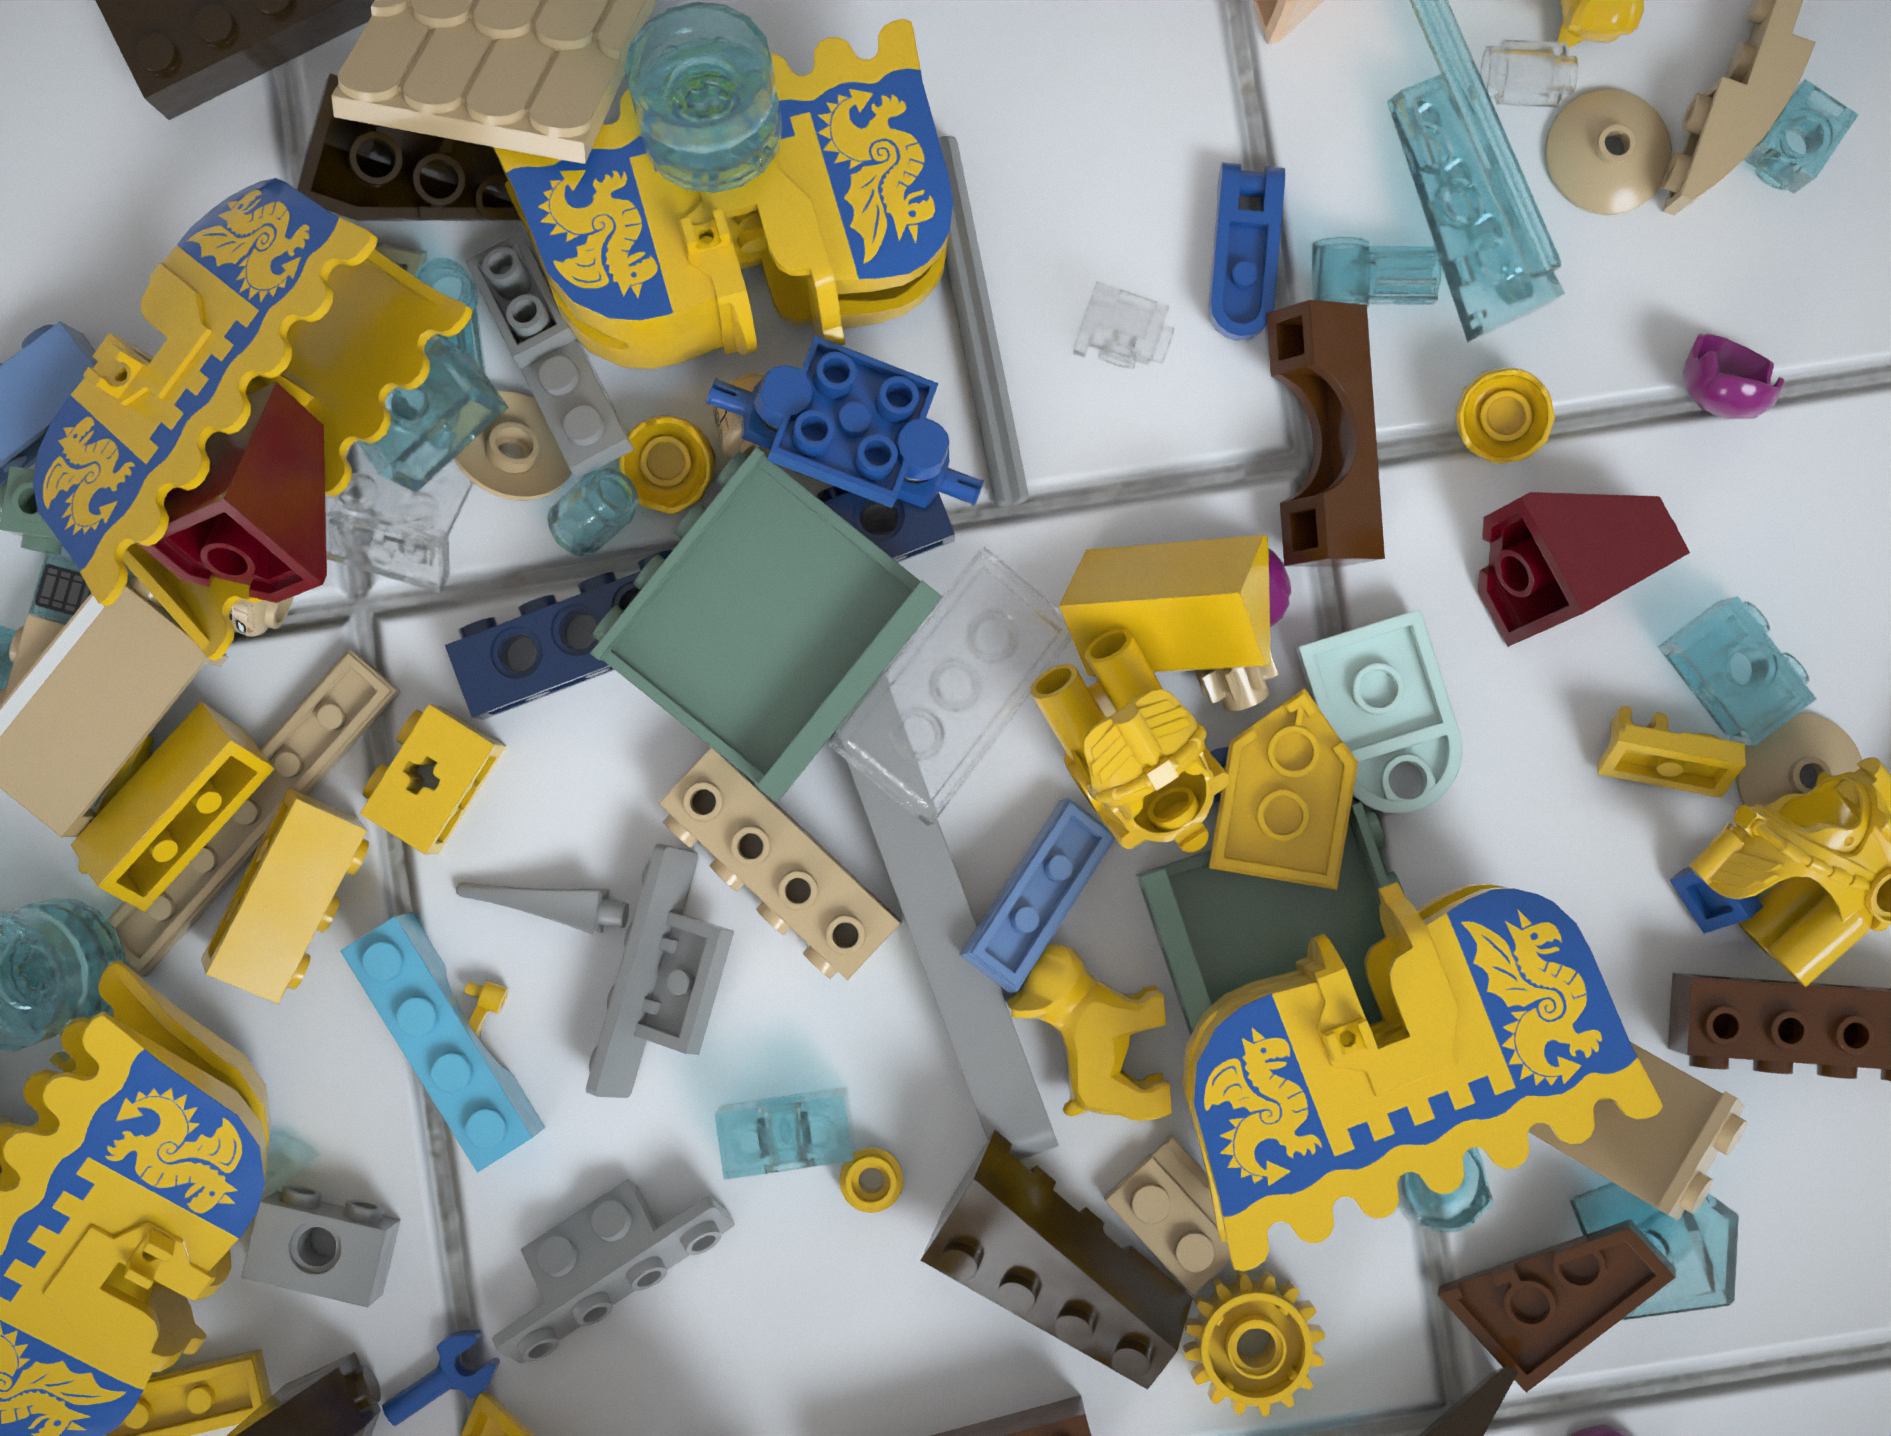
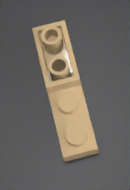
[1662,0,1816,215]

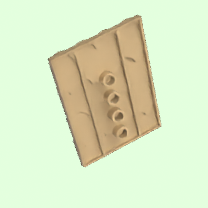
[331,0,657,164]

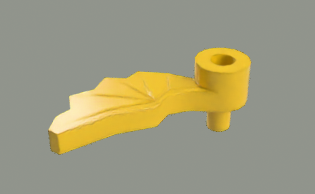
[464,980,509,1038]

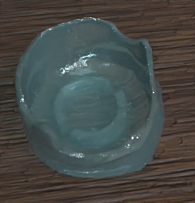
[1397,1147,1493,1233]

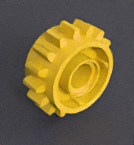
[1182,1270,1325,1416]

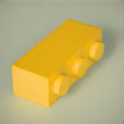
[70,701,275,912]
[201,787,369,1004]

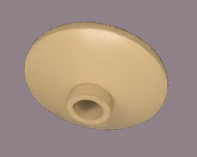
[1545,89,1672,215]
[449,391,572,501]
[1736,713,1862,807]

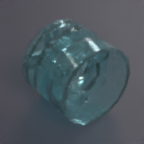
[624,2,783,193]
[0,898,125,1051]

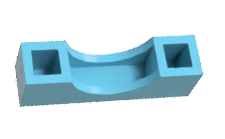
[340,912,546,1173]

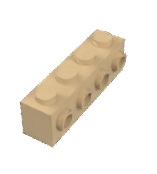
[658,747,902,981]

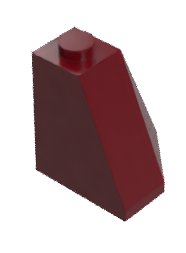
[137,382,327,603]
[1478,492,1690,647]

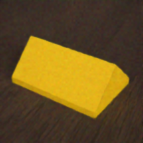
[1059,534,1271,676]

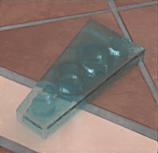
[1387,73,1565,343]

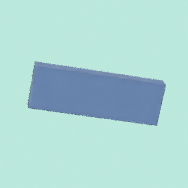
[959,798,1115,993]

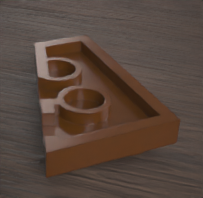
[1437,1219,1676,1393]

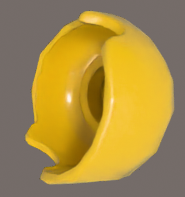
[1455,366,1555,464]
[619,415,716,515]

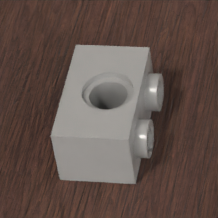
[241,1185,400,1308]

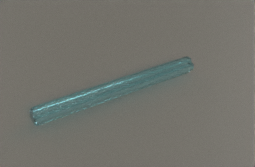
[1409,0,1561,279]

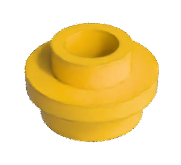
[839,1147,904,1213]

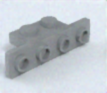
[586,844,734,1098]
[492,1179,735,1363]

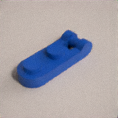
[1208,162,1285,341]

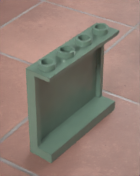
[590,447,943,803]
[1136,802,1405,1036]

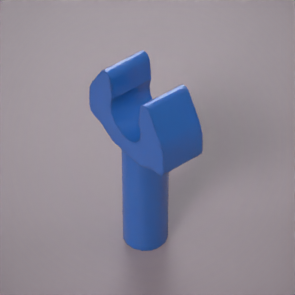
[382,1330,500,1426]

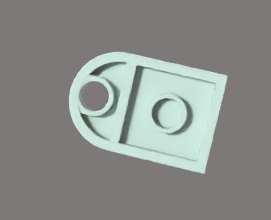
[1295,609,1462,814]

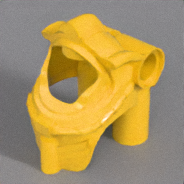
[1030,629,1230,853]
[1688,757,1891,988]

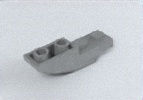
[465,232,634,479]

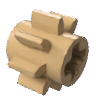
[1194,650,1279,711]

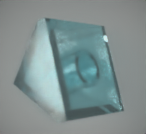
[1570,1182,1739,1321]

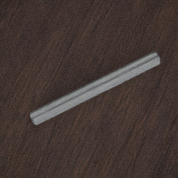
[938,136,1029,507]

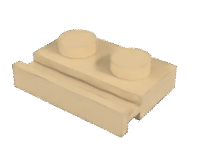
[1104,1135,1231,1296]

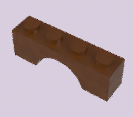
[1266,300,1385,567]

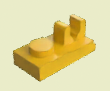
[1597,706,1746,798]

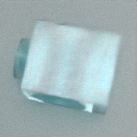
[1744,79,1859,194]

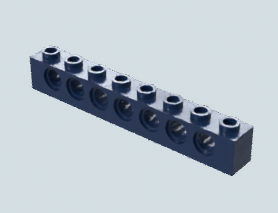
[445,486,955,720]

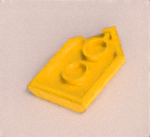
[1209,688,1358,890]

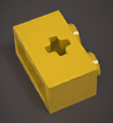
[360,704,506,855]

